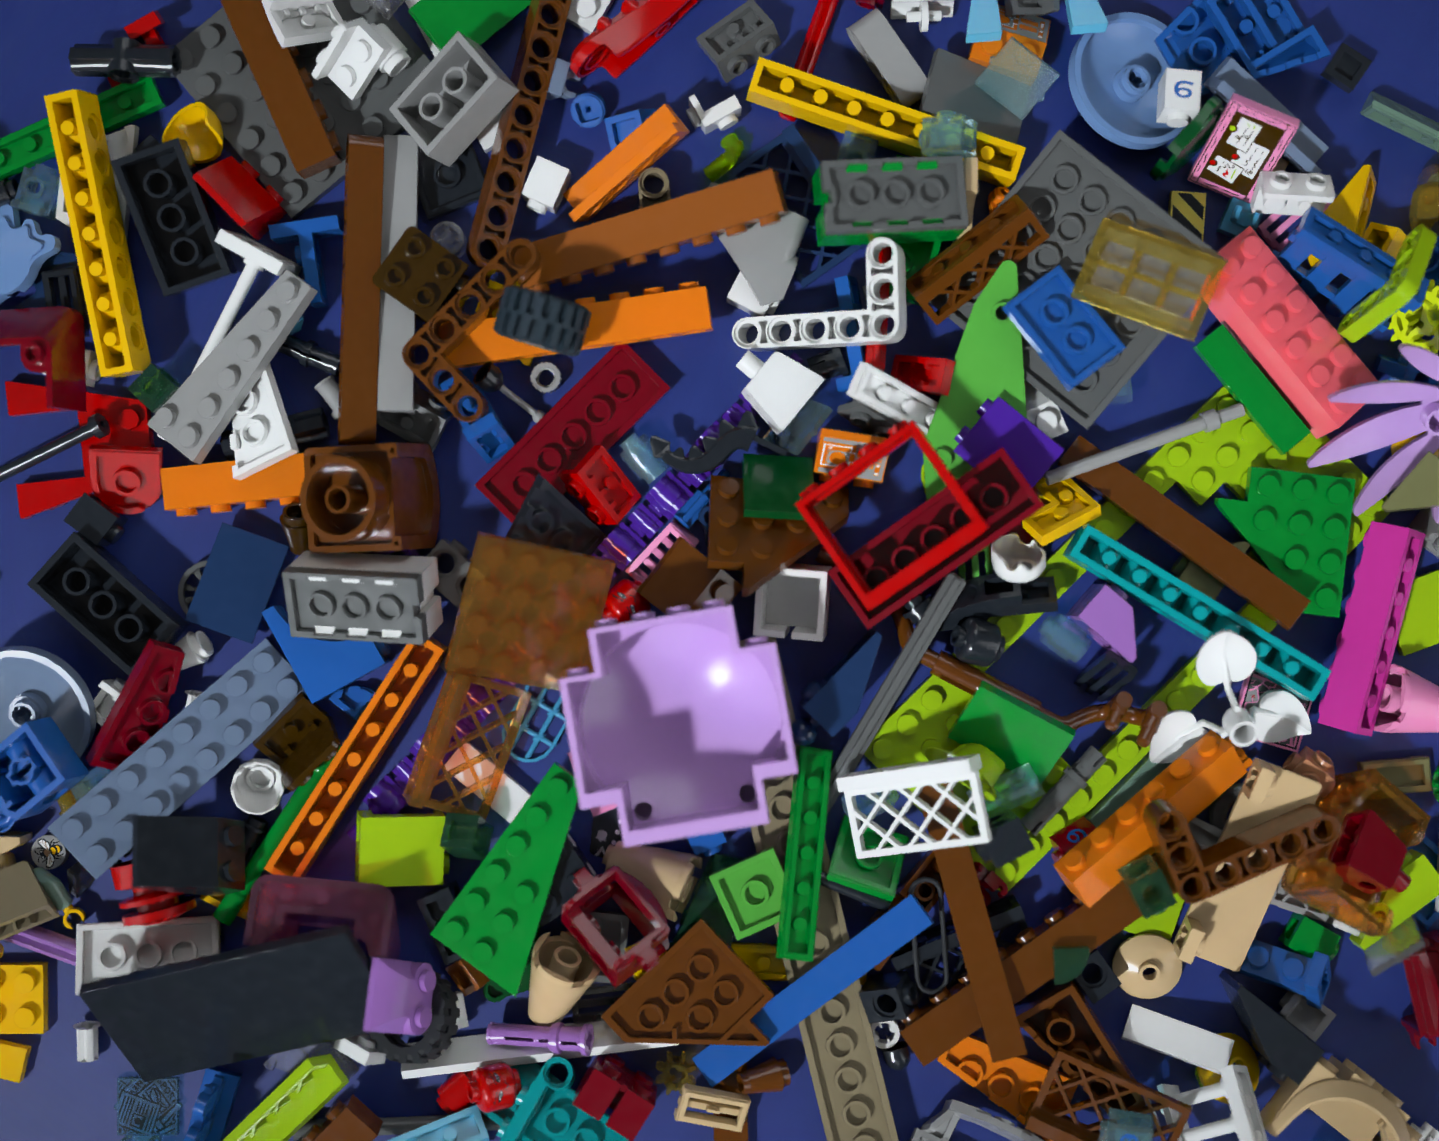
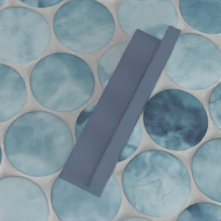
[1203,57,1329,174]

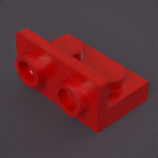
[559,445,641,525]

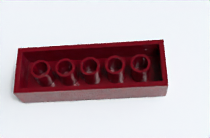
[827,447,1045,629]

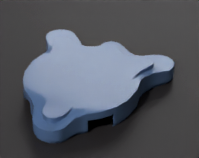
[0,204,61,304]

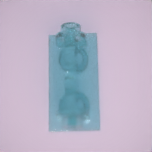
[966,763,1045,820]

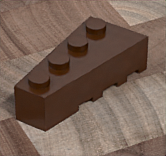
[1014,974,1147,1117]

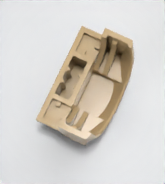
[1260,1055,1422,1141]

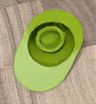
[924,743,1005,801]

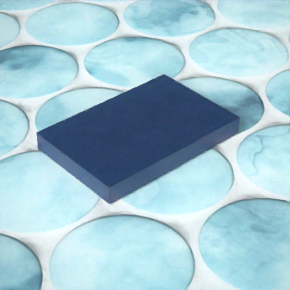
[185,522,289,644]

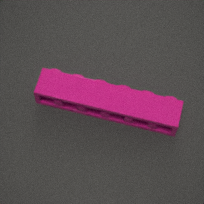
[1318,521,1426,737]

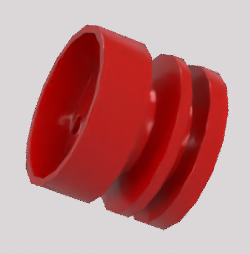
[110,859,197,926]

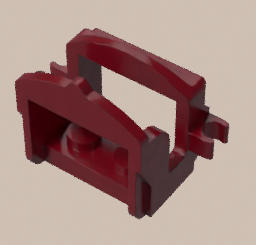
[561,865,669,988]
[1384,928,1439,1050]

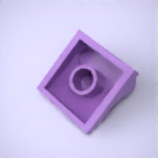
[363,957,436,1035]

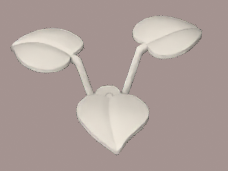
[1149,630,1312,763]

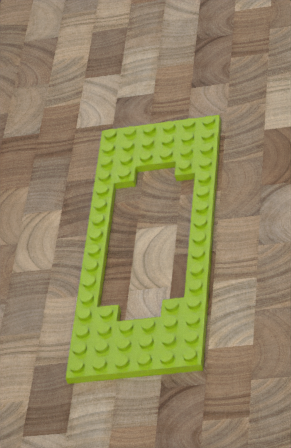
[864,385,1391,891]

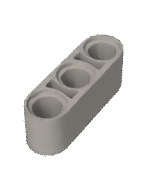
[846,8,927,107]

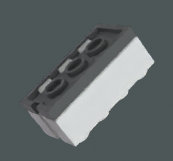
[282,551,443,645]

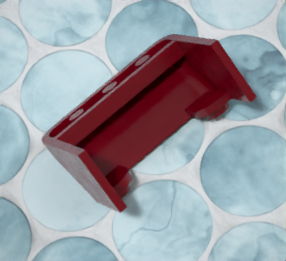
[0,306,86,412]

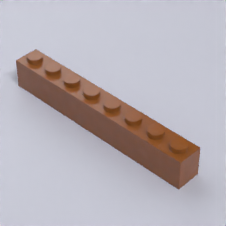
[514,169,788,293]

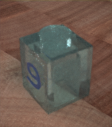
[1099,1108,1154,1141]

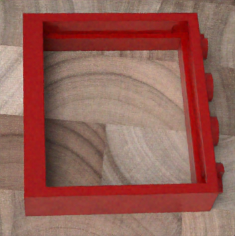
[795,420,990,611]

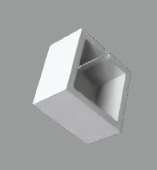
[753,563,832,642]

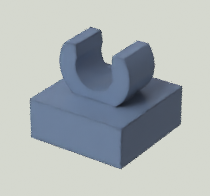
[546,58,581,100]

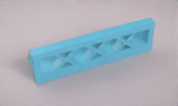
[387,1105,489,1141]

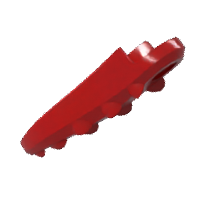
[570,0,699,78]

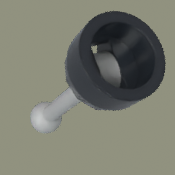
[473,362,545,423]

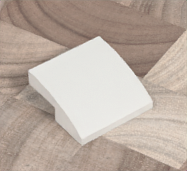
[262,0,343,48]

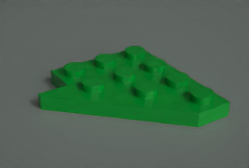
[1214,467,1356,618]

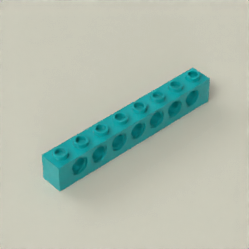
[1062,524,1332,702]

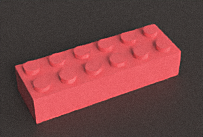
[1199,226,1378,439]

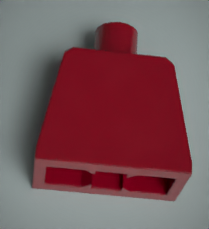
[1324,809,1411,894]

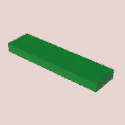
[1193,324,1311,455]

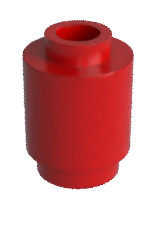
[436,1071,474,1115]

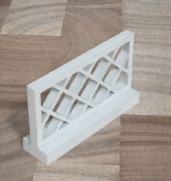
[836,753,992,859]

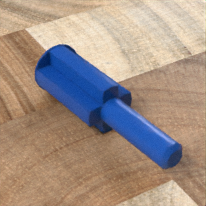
[674,469,730,529]

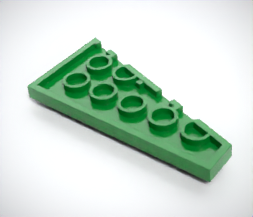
[430,762,579,997]

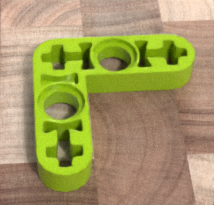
[1337,224,1438,343]

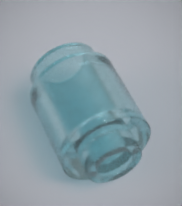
[619,433,669,485]
[1038,613,1092,663]

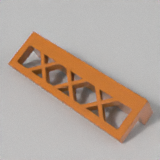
[563,104,690,222]

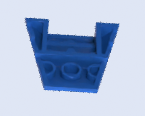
[1154,0,1331,97]

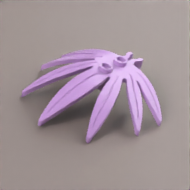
[1307,343,1439,524]

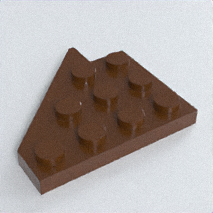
[707,475,849,597]
[600,917,775,1046]

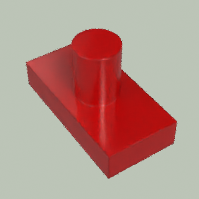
[890,354,956,396]

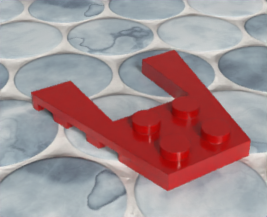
[5,381,155,519]

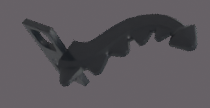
[650,411,787,474]

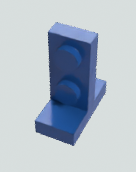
[268,215,344,309]
[439,367,515,464]
[1237,939,1332,1010]

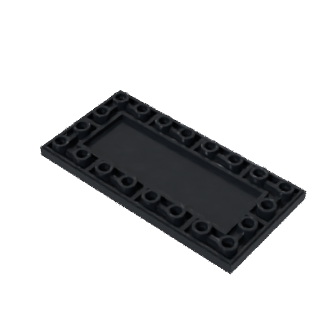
[79,924,371,1082]

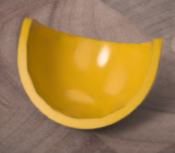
[161,102,223,164]

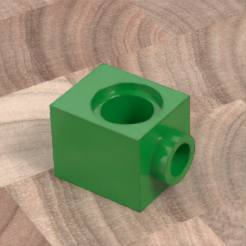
[1278,912,1341,961]

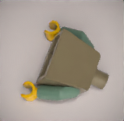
[0,852,86,958]

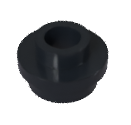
[902,593,933,624]

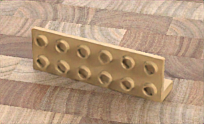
[1173,757,1322,972]

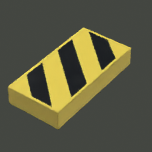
[1168,191,1207,241]

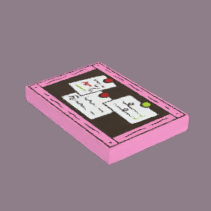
[1187,93,1300,204]

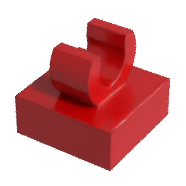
[124,10,165,45]

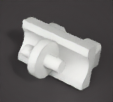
[890,0,954,32]

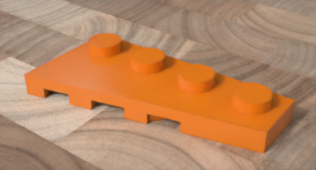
[937,1035,1078,1141]

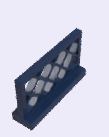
[726,123,869,288]

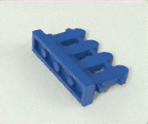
[1272,206,1430,335]
[184,1066,243,1141]

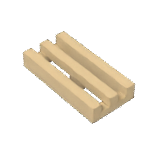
[674,1083,751,1132]

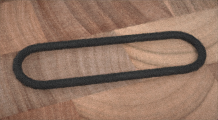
[908,877,949,995]

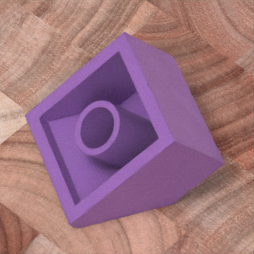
[1066,583,1137,663]

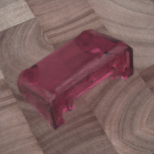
[243,874,401,960]

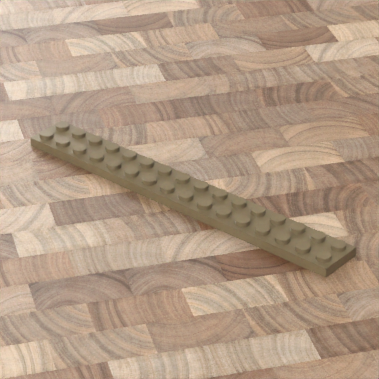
[740,636,899,1141]

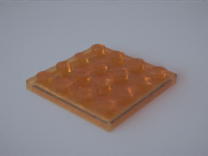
[444,532,616,691]

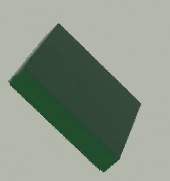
[742,454,814,520]

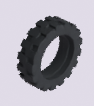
[369,971,460,1064]

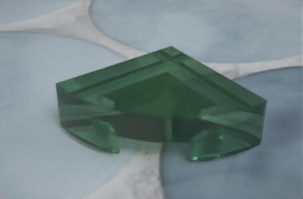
[1052,946,1090,985]

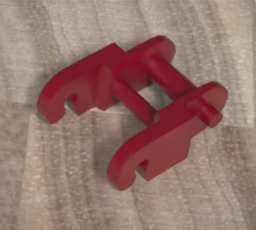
[973,862,1008,907]

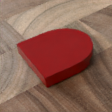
[89,444,164,515]

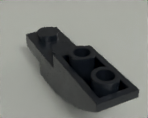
[917,573,1058,631]

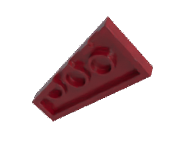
[86,638,185,770]

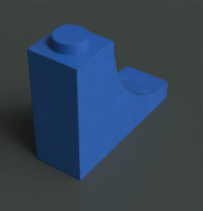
[261,605,391,704]

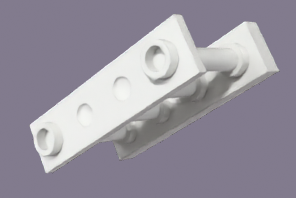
[1157,1064,1268,1141]

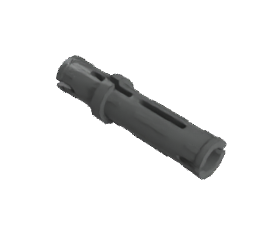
[1021,745,1107,836]

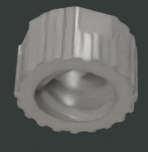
[530,362,562,394]

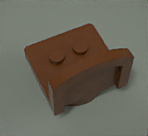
[300,443,440,553]

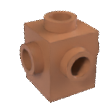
[1282,746,1336,798]

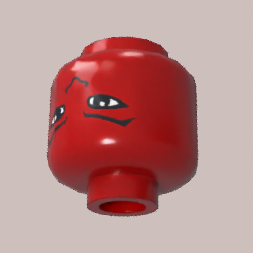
[600,579,651,624]
[467,1062,521,1113]

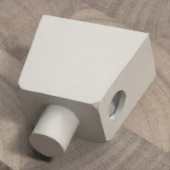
[736,350,825,435]

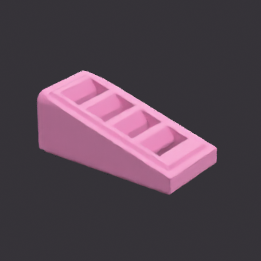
[625,518,699,583]

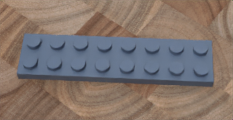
[47,638,307,879]

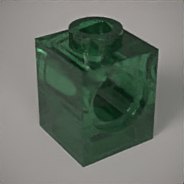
[127,363,181,413]
[440,812,494,860]
[1117,853,1177,919]

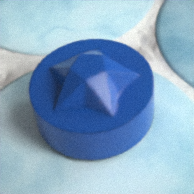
[571,91,606,128]

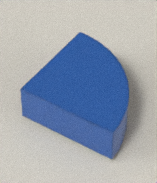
[329,685,376,720]

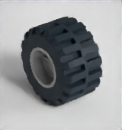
[493,286,592,357]

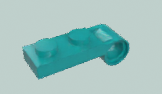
[497,1057,576,1141]

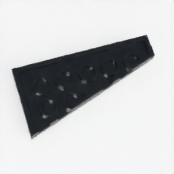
[439,473,607,687]

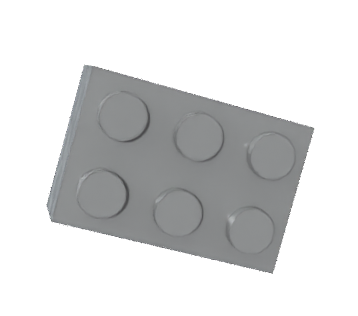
[389,31,519,167]

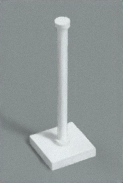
[157,229,303,442]

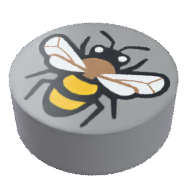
[31,834,70,870]

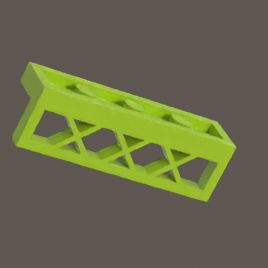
[222,1053,349,1141]

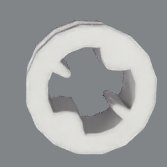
[870,1020,900,1049]

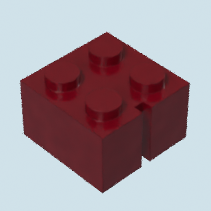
[572,1053,657,1141]

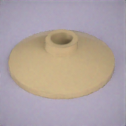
[1112,933,1182,999]

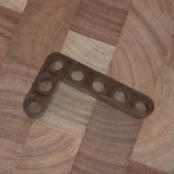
[402,238,541,423]
[1143,799,1340,904]

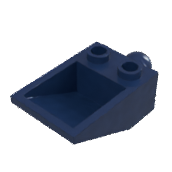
[790,629,882,746]

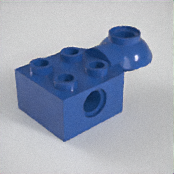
[0,717,90,834]

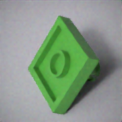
[709,846,784,941]

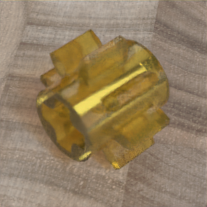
[655,1051,696,1095]

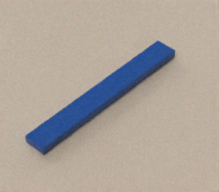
[692,894,934,1087]

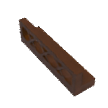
[906,194,1050,325]

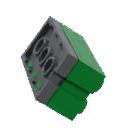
[812,155,969,247]

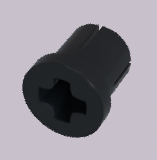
[807,347,850,382]

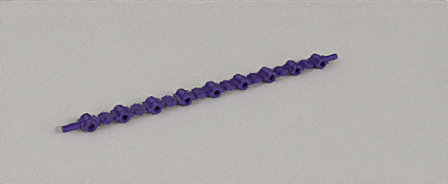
[347,352,804,842]

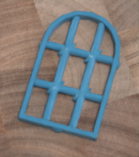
[502,668,566,763]

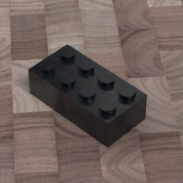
[111,138,238,297]
[27,532,190,676]

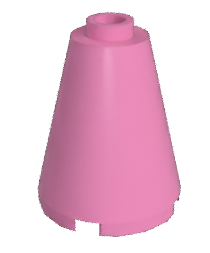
[1374,664,1439,733]

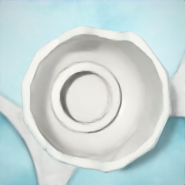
[991,533,1046,583]
[231,758,285,815]

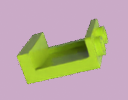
[355,810,451,887]

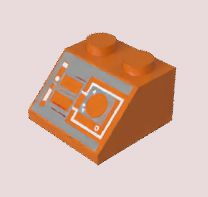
[967,4,1051,85]
[813,428,889,489]

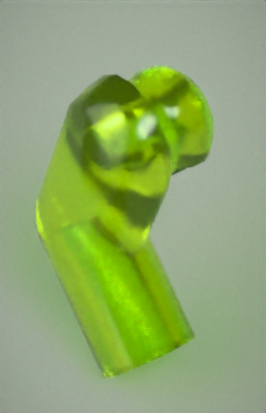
[703,133,744,182]

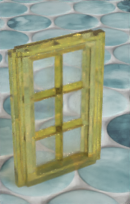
[1071,217,1227,342]

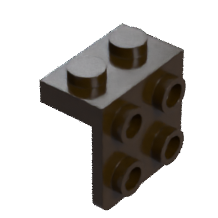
[373,226,469,324]
[253,691,340,791]

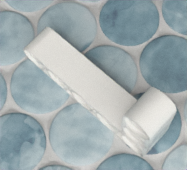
[732,237,907,352]

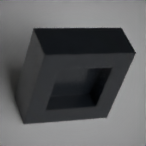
[1320,43,1372,94]

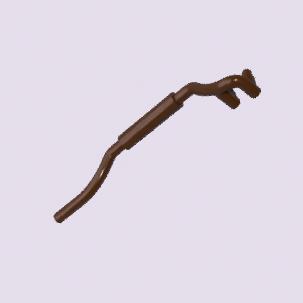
[815,546,1168,747]

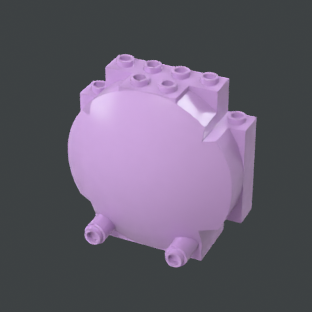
[558,599,798,847]

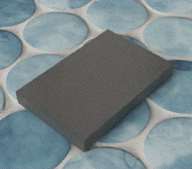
[919,48,1031,144]

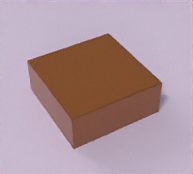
[445,958,490,996]

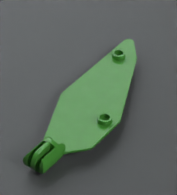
[923,260,1027,580]

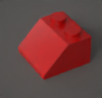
[193,156,287,241]

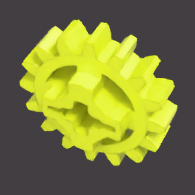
[1387,279,1439,354]

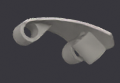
[709,182,809,306]

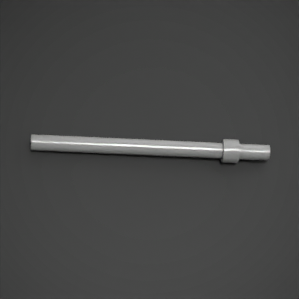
[1044,403,1245,486]

